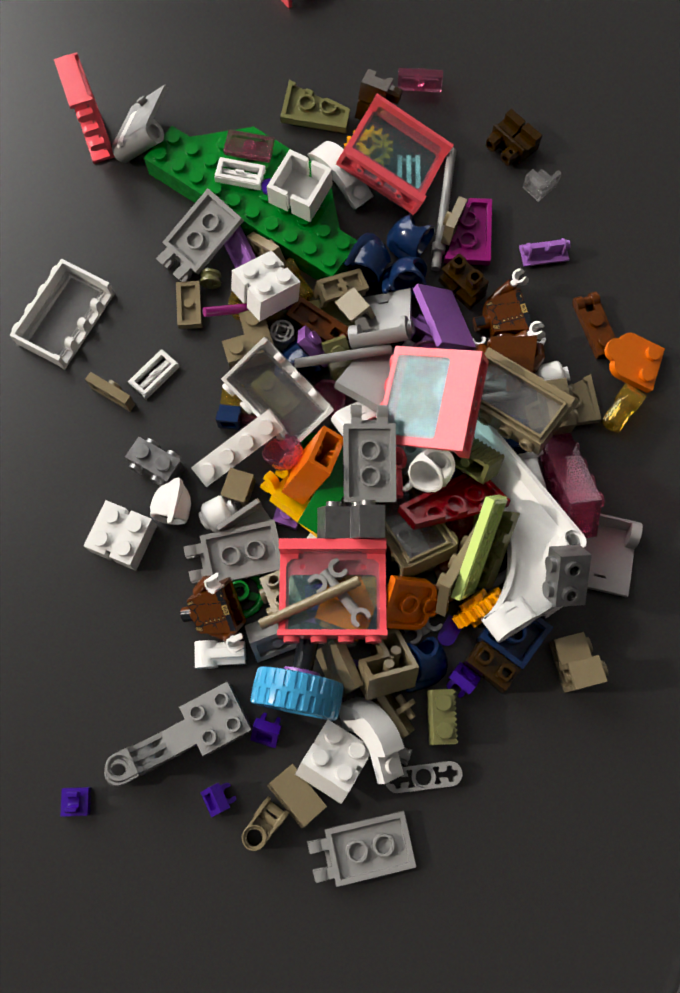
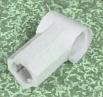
[195,640,246,669]

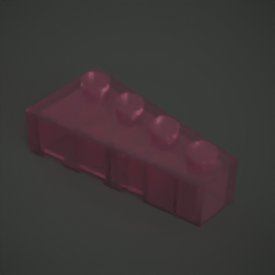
[540,433,604,538]

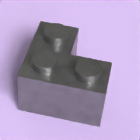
[317,500,385,538]

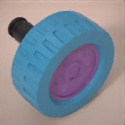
[251,622,344,721]

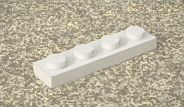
[191,408,285,487]

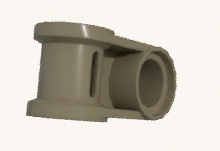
[242,796,290,851]

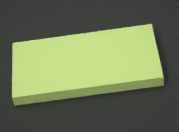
[451,494,508,601]

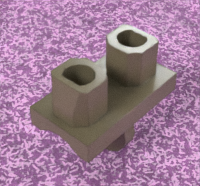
[374,693,416,738]

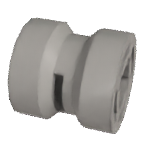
[270,320,295,352]

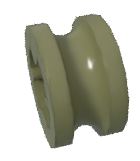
[200,268,222,289]

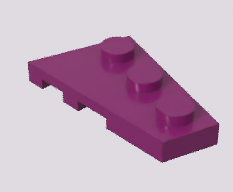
[443,198,492,266]

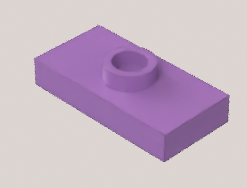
[224,226,256,268]

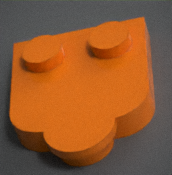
[604,332,665,393]
[376,575,438,630]

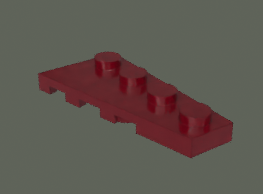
[398,473,511,530]

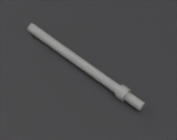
[431,148,456,271]

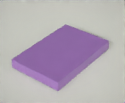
[413,284,476,351]

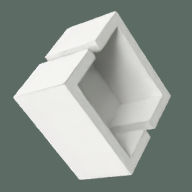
[267,149,332,222]
[231,250,300,322]
[84,500,157,571]
[295,720,370,804]

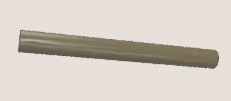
[258,576,361,630]

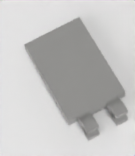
[156,188,244,282]
[334,340,415,412]
[343,405,396,502]
[183,520,280,584]
[307,811,416,887]

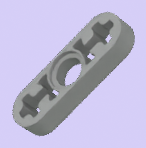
[385,761,462,793]

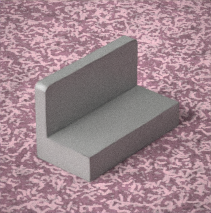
[216,498,271,532]
[245,621,300,663]

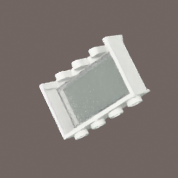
[10,259,115,370]
[221,337,334,451]

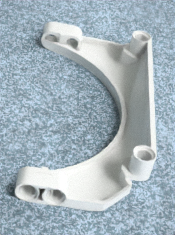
[331,377,587,643]

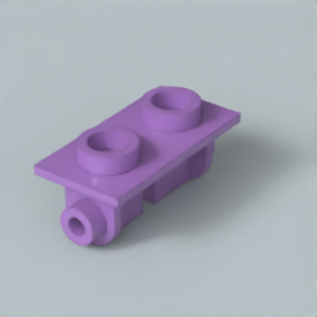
[519,238,571,267]

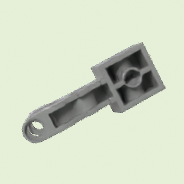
[104,682,252,787]

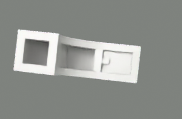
[307,141,373,210]
[339,697,404,784]

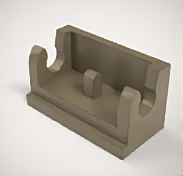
[313,268,369,308]
[268,764,327,829]

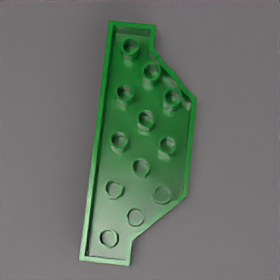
[144,126,357,280]

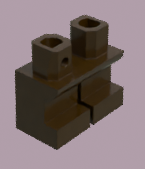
[355,69,403,126]
[485,108,543,166]
[438,254,489,310]
[463,640,521,693]

